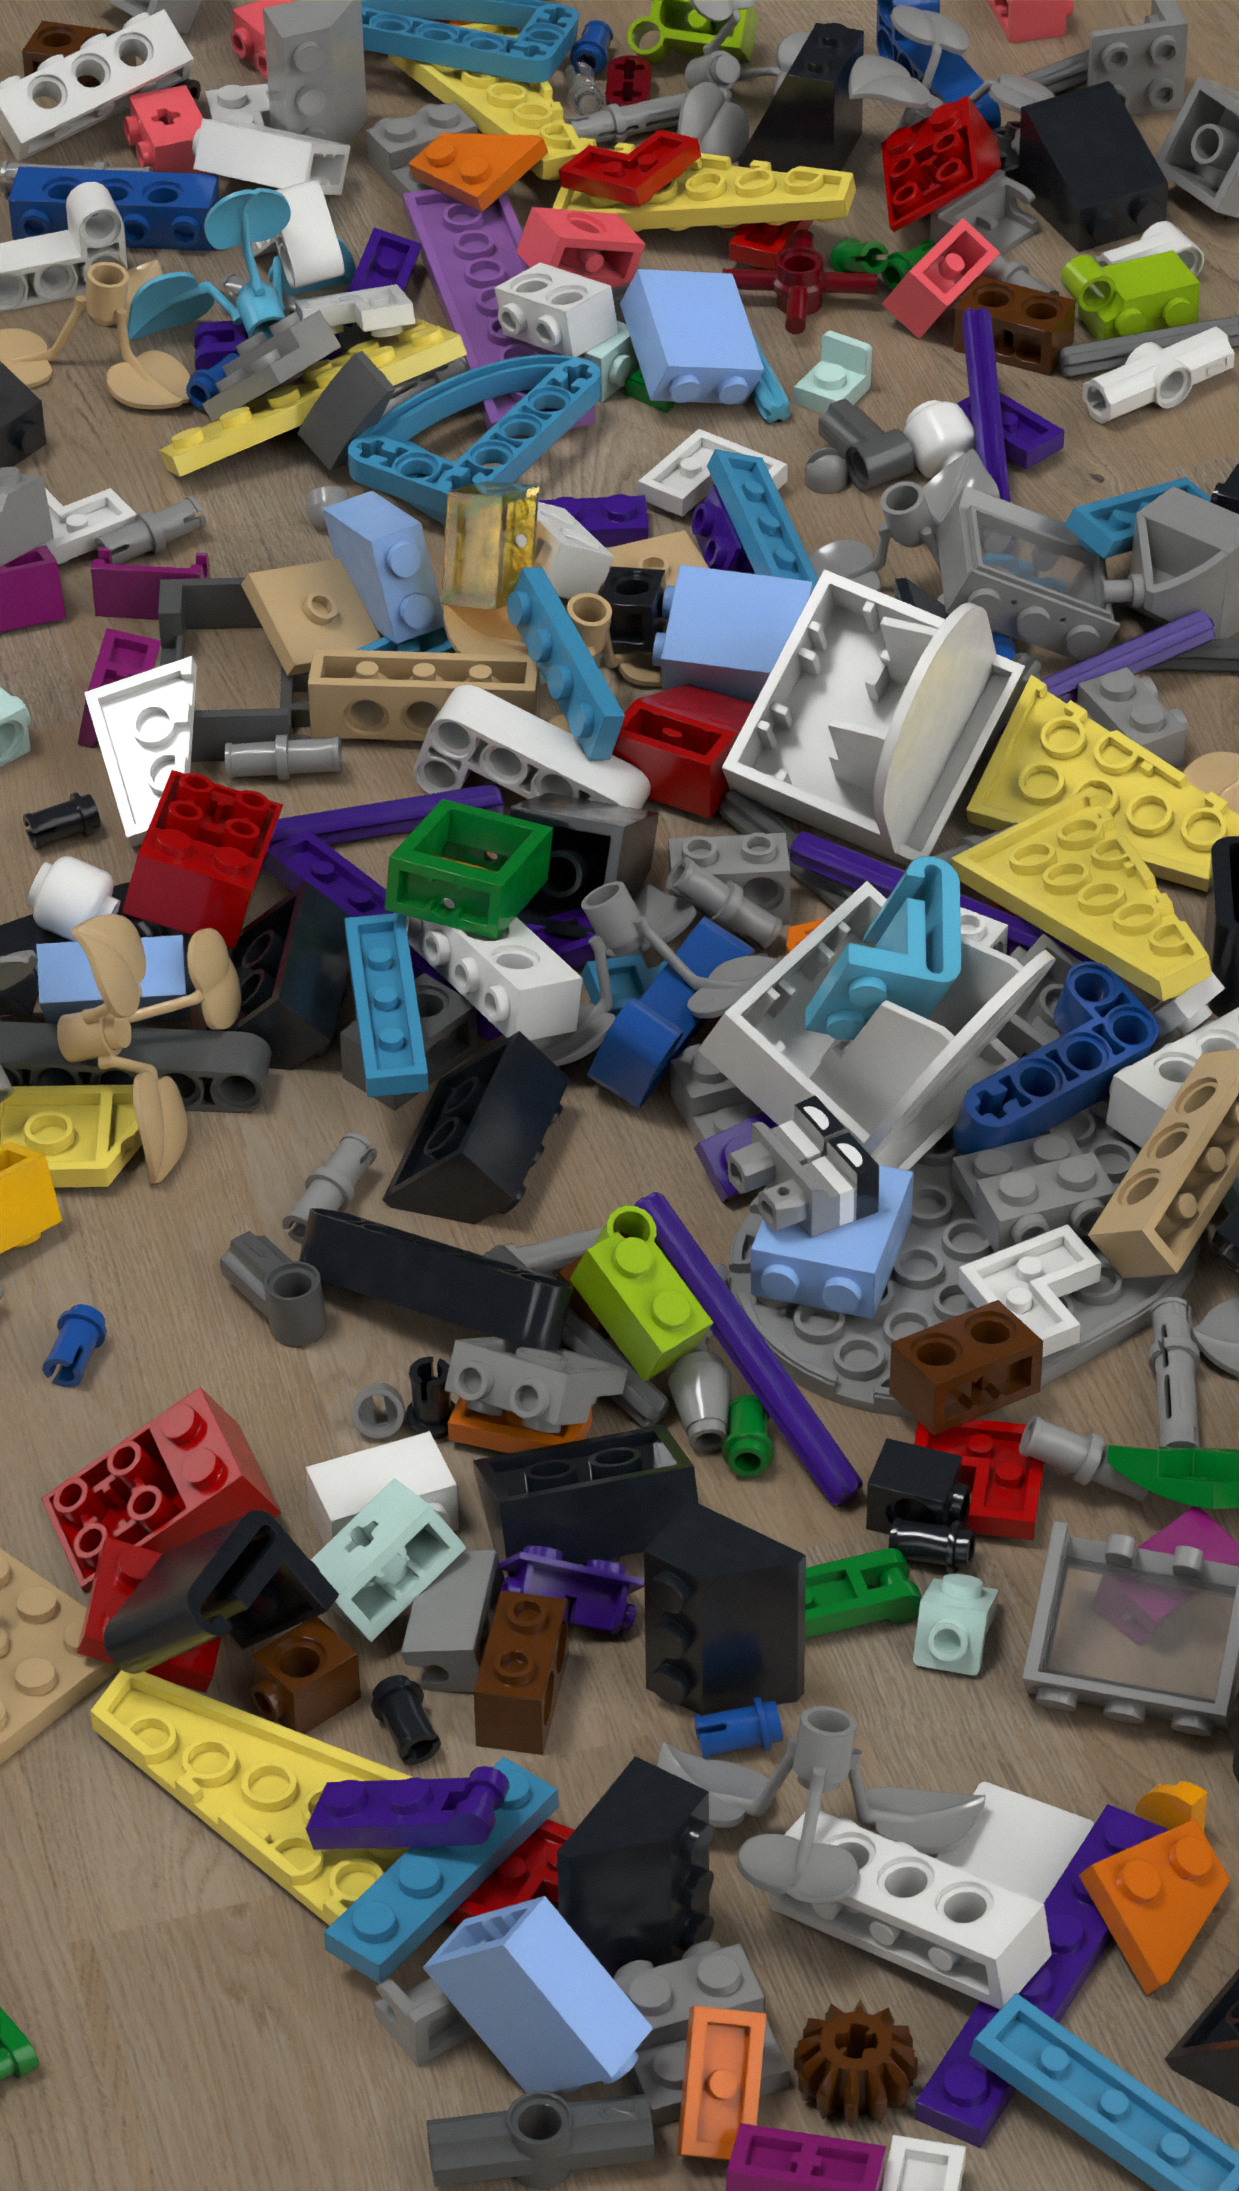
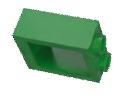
[385,799,553,939]

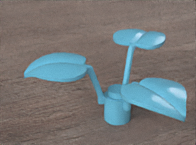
[127,188,356,342]

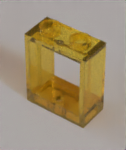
[441,481,539,610]

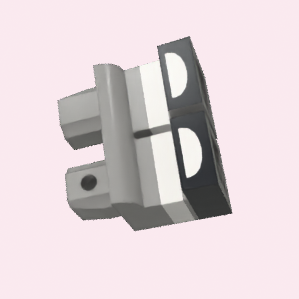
[728,1095,879,1237]

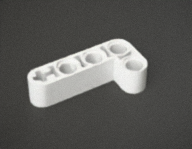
[251,180,344,289]
[0,182,128,312]
[414,685,651,809]

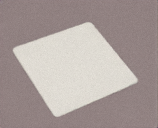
[936,1782,1094,1904]

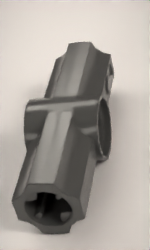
[426,2091,655,2189]

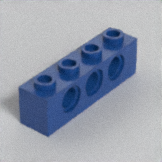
[8,167,220,251]

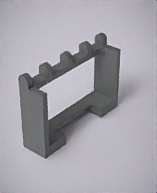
[158,577,312,762]

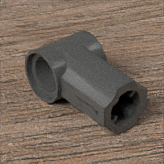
[818,398,915,491]
[220,1231,327,1347]

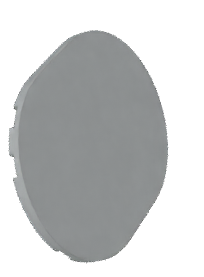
[729,1101,1203,1417]

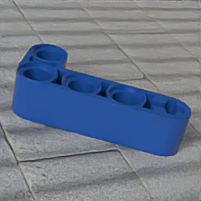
[876,0,1001,130]
[587,917,755,1109]
[952,962,1159,1155]

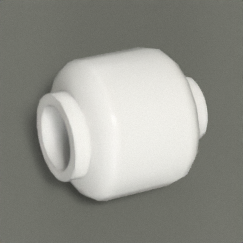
[903,400,976,479]
[27,856,120,942]

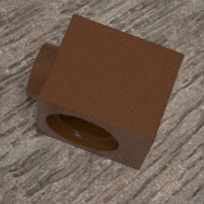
[251,1616,361,1734]

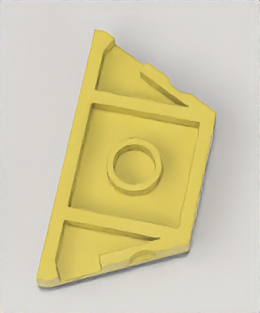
[0,1084,142,1188]

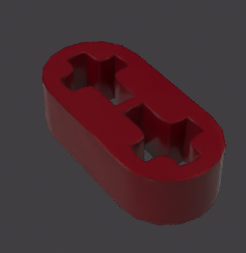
[605,55,652,106]

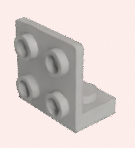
[1087,0,1188,116]

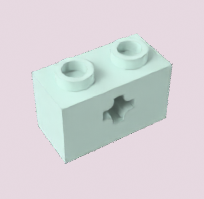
[311,1478,467,1642]

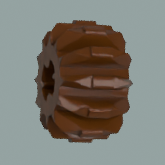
[794,1999,918,2128]

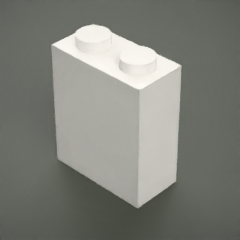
[192,119,351,195]

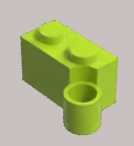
[627,0,759,64]
[1061,250,1200,341]
[569,1205,713,1382]

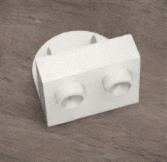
[722,569,1025,867]
[698,881,1055,1171]

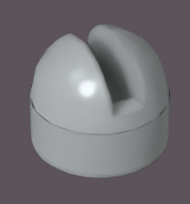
[805,447,848,494]
[306,486,349,530]
[352,1383,405,1438]

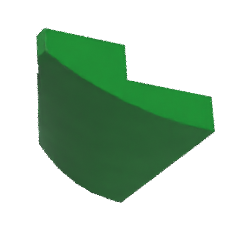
[1107,1445,1239,1509]

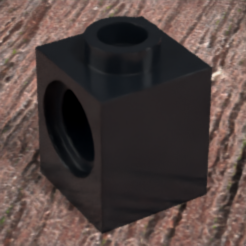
[600,566,667,653]
[866,1438,971,1535]

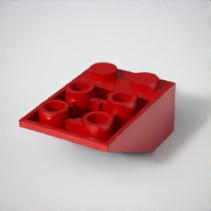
[881,95,1001,233]
[612,684,754,819]
[121,770,283,948]
[41,1387,281,1593]

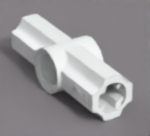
[1082,327,1235,424]

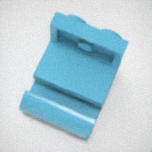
[805,856,961,1040]

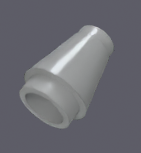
[668,1351,732,1452]

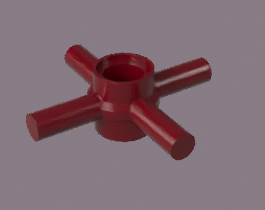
[722,229,877,334]

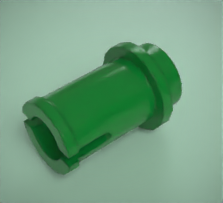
[830,238,889,274]
[881,239,934,290]
[722,1395,774,1477]

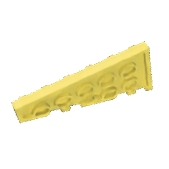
[388,23,585,180]
[552,137,856,233]
[159,318,467,477]
[966,675,1239,892]
[951,786,1212,1002]
[90,1670,414,1926]

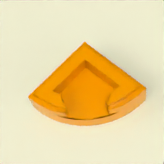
[1135,1780,1208,1832]

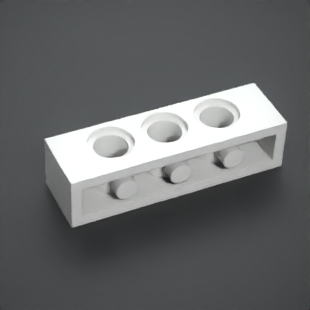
[0,9,194,162]
[394,898,582,1040]
[1106,1007,1239,1148]
[767,1810,1052,2009]

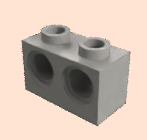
[668,833,791,930]

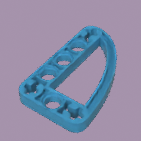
[361,0,579,83]
[348,355,602,518]

